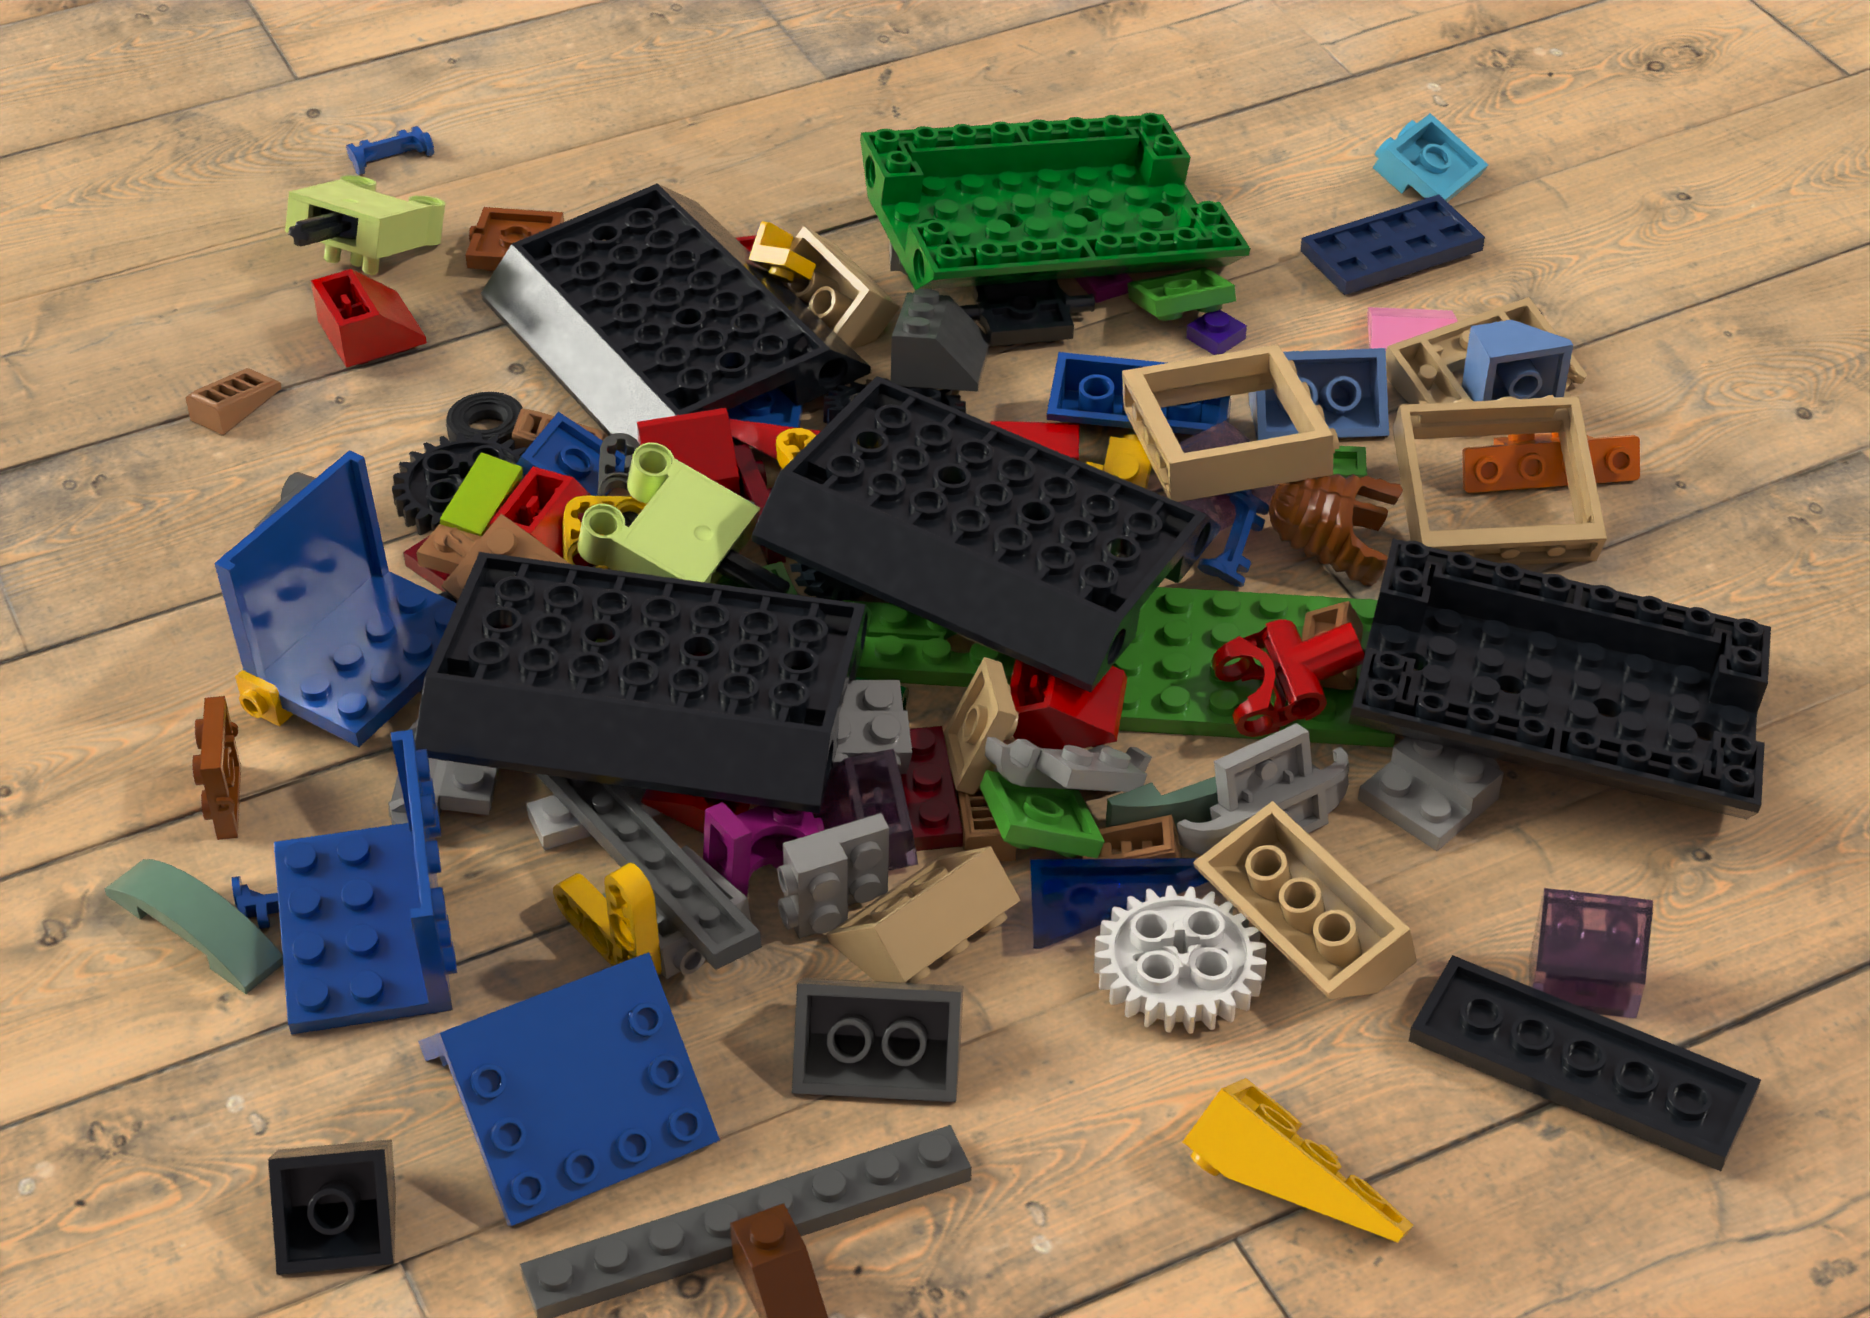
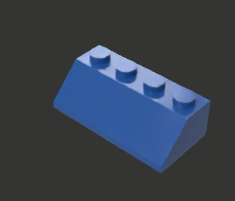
[1047,352,1232,438]

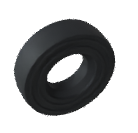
[446,392,523,444]

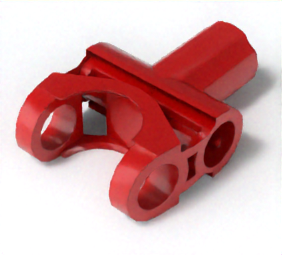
[1211,619,1365,737]

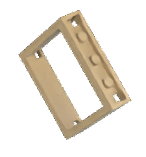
[1122,344,1339,502]
[1392,395,1607,565]

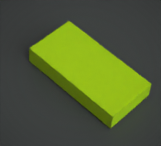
[440,452,523,536]

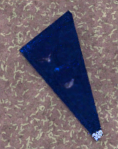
[1030,858,1209,949]

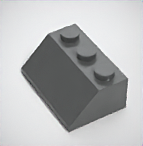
[890,289,990,392]
[792,978,964,1102]

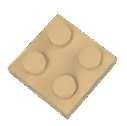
[944,657,1018,795]

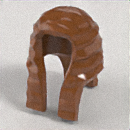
[1269,474,1403,586]

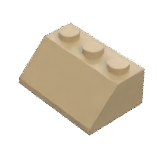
[781,226,900,349]
[826,846,1020,984]

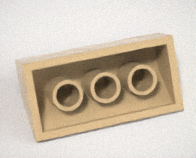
[1193,801,1417,999]

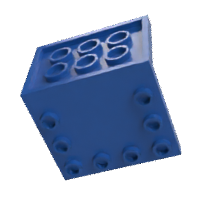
[214,450,457,747]
[274,729,457,1035]
[418,952,720,1226]

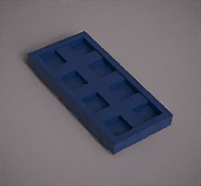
[1300,195,1485,295]

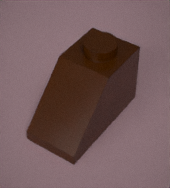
[730,1203,828,1318]

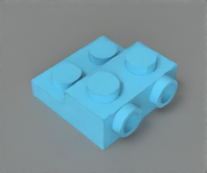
[1373,113,1488,202]

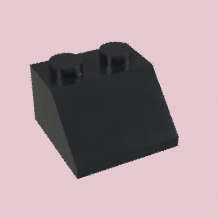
[268,1139,396,1275]

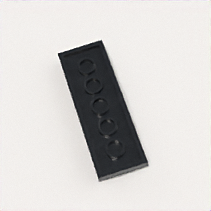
[1409,955,1761,1171]

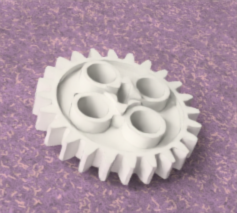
[1094,886,1267,1033]

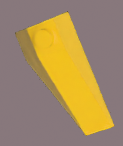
[1182,1078,1414,1242]

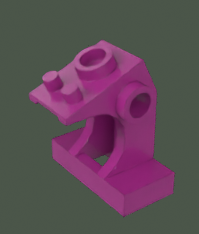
[703,802,824,898]

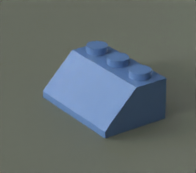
[1248,348,1389,441]

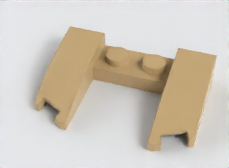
[1386,297,1587,404]

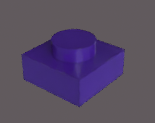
[1186,310,1247,355]

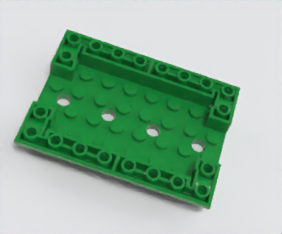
[860,113,1251,290]

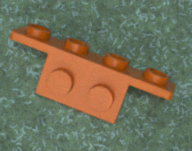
[1462,432,1640,493]

